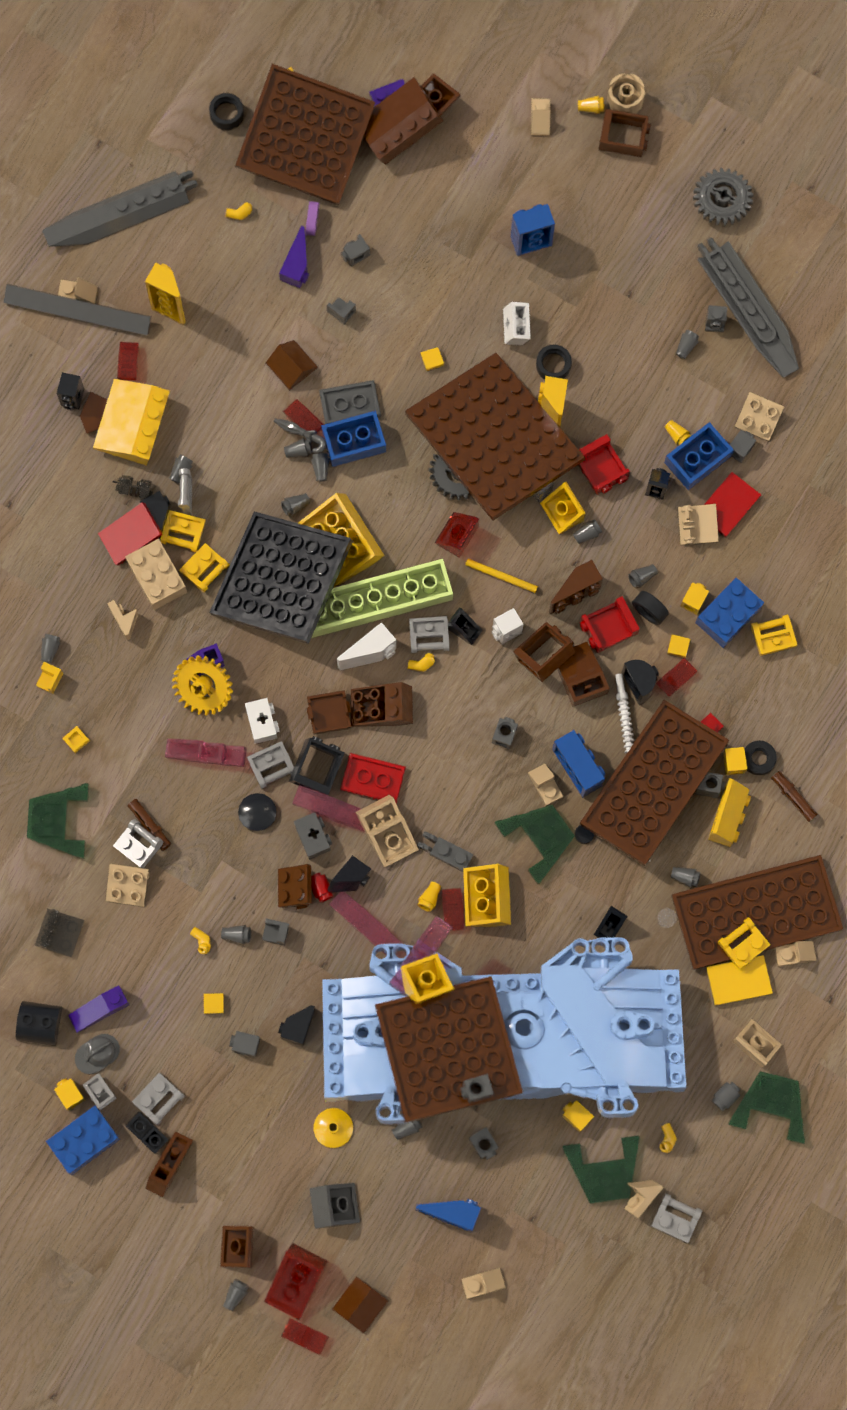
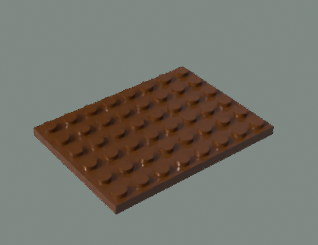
[405,353,585,521]

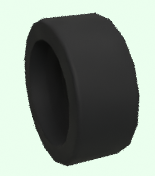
[209,93,244,130]
[536,344,572,380]
[632,591,669,625]

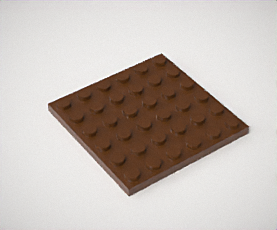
[235,63,375,205]
[375,976,523,1123]

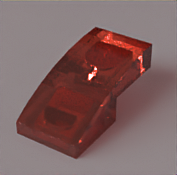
[117,342,139,380]
[283,399,323,432]
[656,658,698,697]
[441,888,464,931]
[281,1318,329,1355]

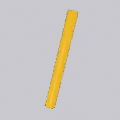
[465,559,538,593]

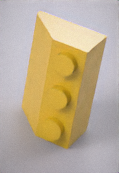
[538,376,568,427]
[708,778,751,847]
[463,864,511,927]

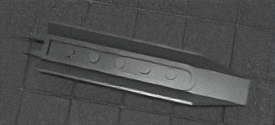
[42,170,198,247]
[697,238,799,378]

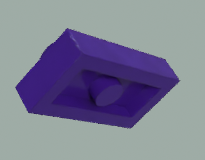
[369,79,405,106]

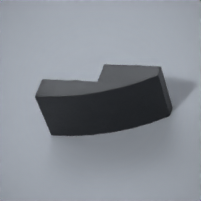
[125,1112,169,1154]

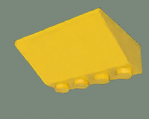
[93,379,170,466]
[298,493,385,588]

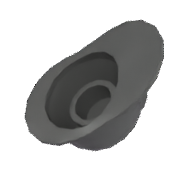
[75,1034,120,1074]

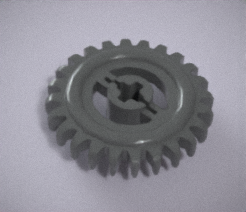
[693,168,753,226]
[429,454,473,500]

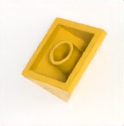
[540,482,586,534]
[401,954,454,1003]

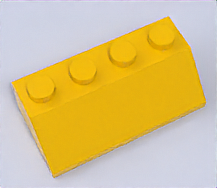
[145,263,186,325]

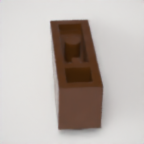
[145,1131,193,1197]

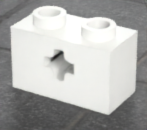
[503,302,530,345]
[491,608,523,644]
[245,698,280,744]

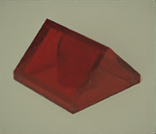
[434,512,479,558]

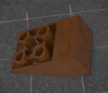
[549,560,603,614]
[552,642,610,707]
[351,682,413,727]

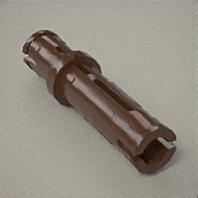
[771,770,818,822]
[127,799,172,851]

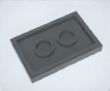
[319,380,381,424]

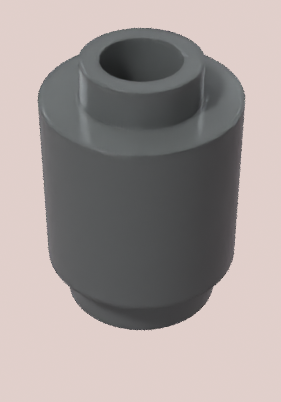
[711,1082,741,1111]

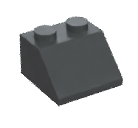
[310,1183,360,1229]

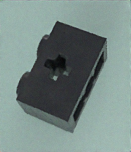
[57,372,84,410]

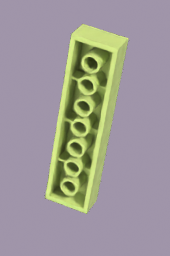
[311,559,453,638]

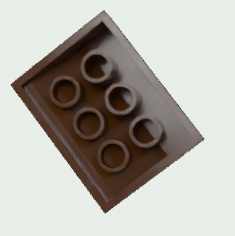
[364,77,444,165]

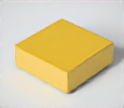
[421,347,444,371]
[667,634,690,658]
[62,726,90,754]
[204,993,224,1014]

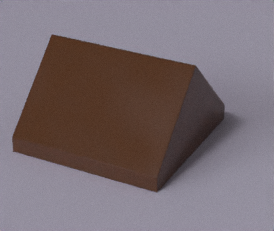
[421,73,461,116]
[265,340,318,391]
[220,1226,254,1268]
[332,1276,388,1334]

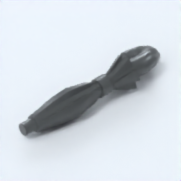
[274,418,326,453]

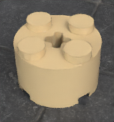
[607,74,645,114]

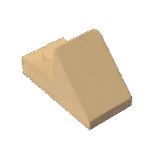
[531,99,550,136]
[58,277,98,303]
[107,600,138,640]
[528,764,563,806]
[774,941,817,967]
[624,1180,663,1218]
[461,1268,505,1299]

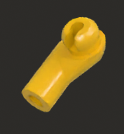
[226,202,252,220]
[407,653,435,672]
[190,927,211,954]
[659,1123,677,1153]

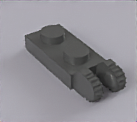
[417,832,473,872]

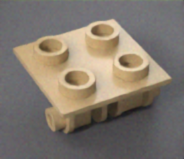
[735,392,784,441]
[678,504,719,545]
[106,863,149,907]

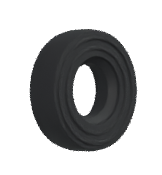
[745,740,777,775]

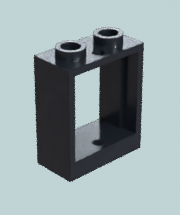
[289,736,345,797]

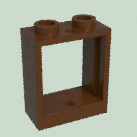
[598,109,651,157]
[513,622,576,682]

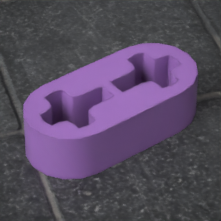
[306,201,319,236]

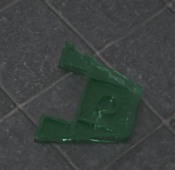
[27,783,89,859]
[494,805,575,885]
[728,1071,805,1144]
[562,1135,640,1204]

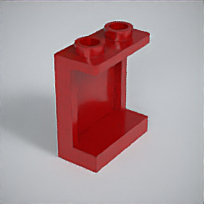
[579,434,630,494]
[579,596,640,653]

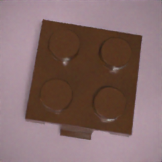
[307,690,351,735]
[278,864,312,909]

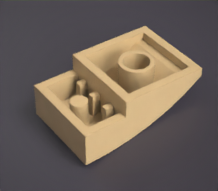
[356,795,419,868]

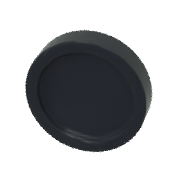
[575,825,594,844]

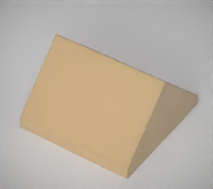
[732,1019,782,1068]

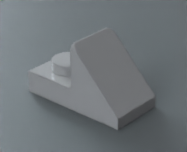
[83,1073,117,1110]

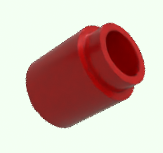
[311,872,333,903]

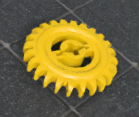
[172,655,233,716]

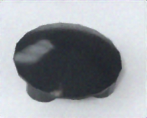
[238,793,277,831]

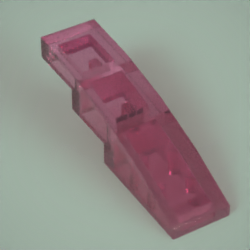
[165,738,247,767]
[292,785,365,832]
[329,892,402,956]
[389,916,453,996]

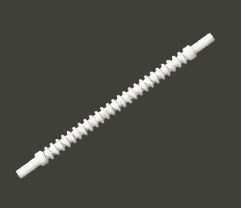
[615,674,650,862]

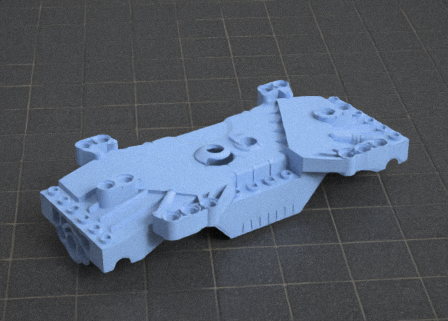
[322,937,686,1124]

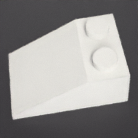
[337,622,396,670]

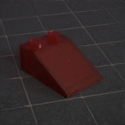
[264,1243,329,1320]

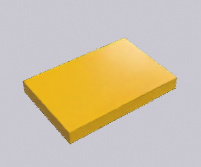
[706,955,773,1006]

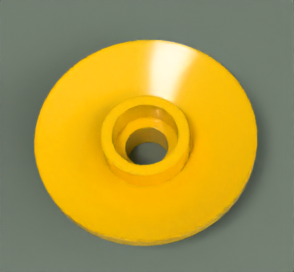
[314,1108,353,1148]

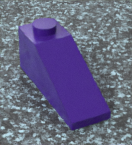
[279,226,309,288]
[68,985,130,1033]

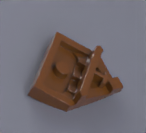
[80,391,108,434]

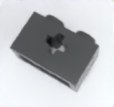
[294,812,332,860]

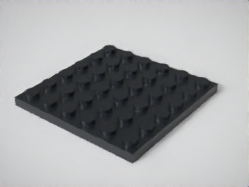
[209,511,353,644]

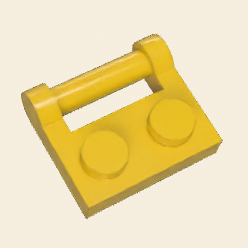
[160,510,206,552]
[179,543,230,593]
[751,614,797,656]
[718,917,770,970]

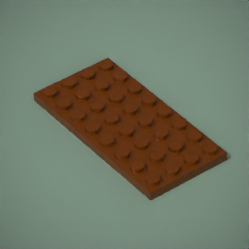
[580,700,729,866]
[671,855,844,970]

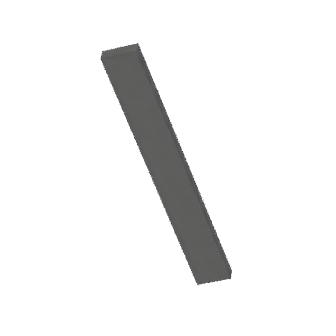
[4,284,151,335]

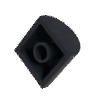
[621,659,659,705]
[16,1001,63,1046]

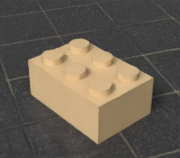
[125,539,187,610]

